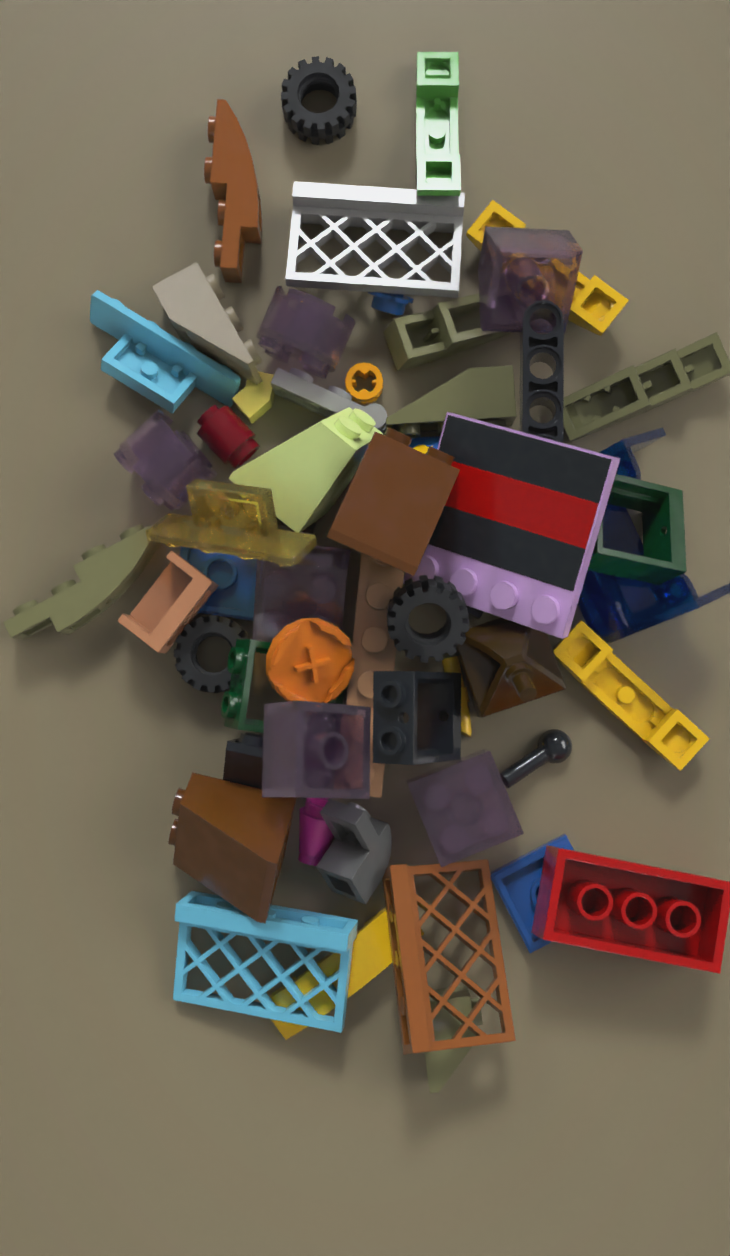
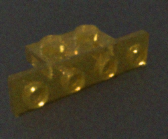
[145,479,317,566]

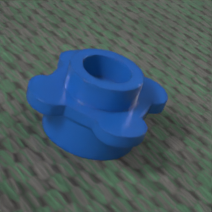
[368,292,414,315]

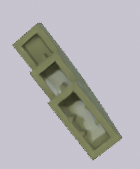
[563,332,730,442]

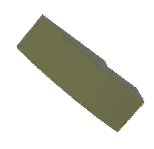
[383,286,523,371]

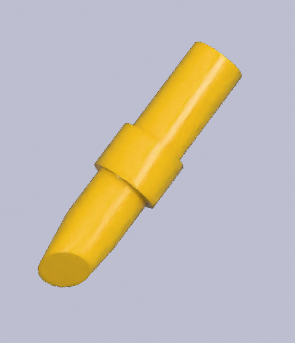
[442,656,472,737]

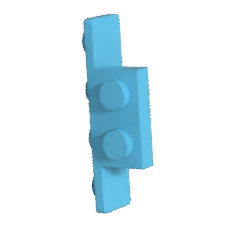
[90,290,241,414]

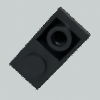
[223,732,279,791]

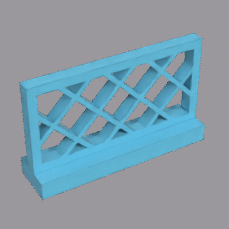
[173,891,358,1033]

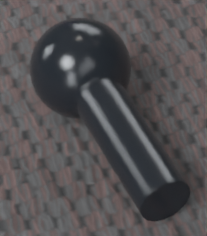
[499,729,572,788]

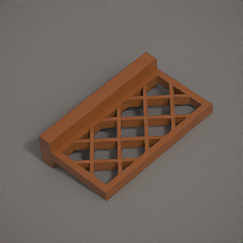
[382,859,516,1055]

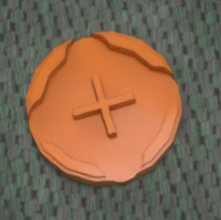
[266,618,355,708]

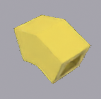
[232,371,275,424]

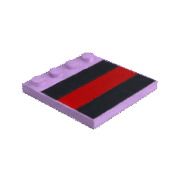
[403,412,620,638]

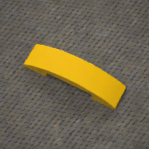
[466,200,629,336]
[553,620,710,771]
[269,907,424,1040]

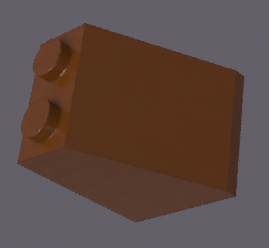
[327,427,460,576]
[168,772,296,924]

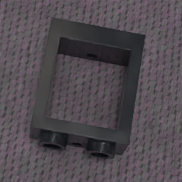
[373,671,461,765]

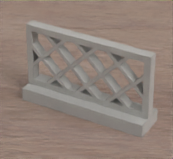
[286,182,465,298]

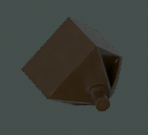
[455,618,566,718]

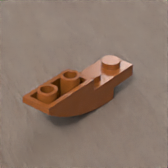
[204,99,262,283]

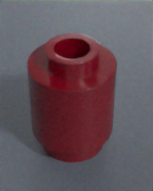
[197,405,260,469]

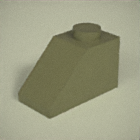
[424,985,483,1094]

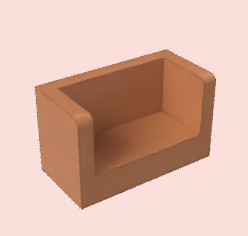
[117,550,219,654]

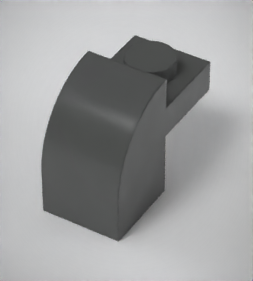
[316,799,392,904]

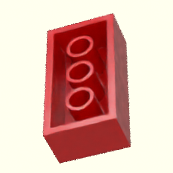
[531,845,730,974]

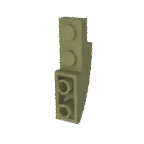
[3,524,162,640]

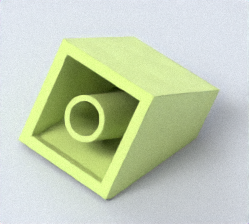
[228,407,383,534]

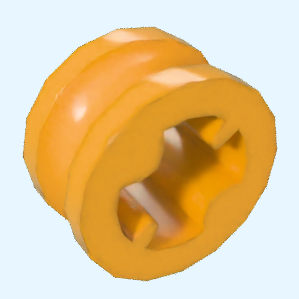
[345,362,383,405]

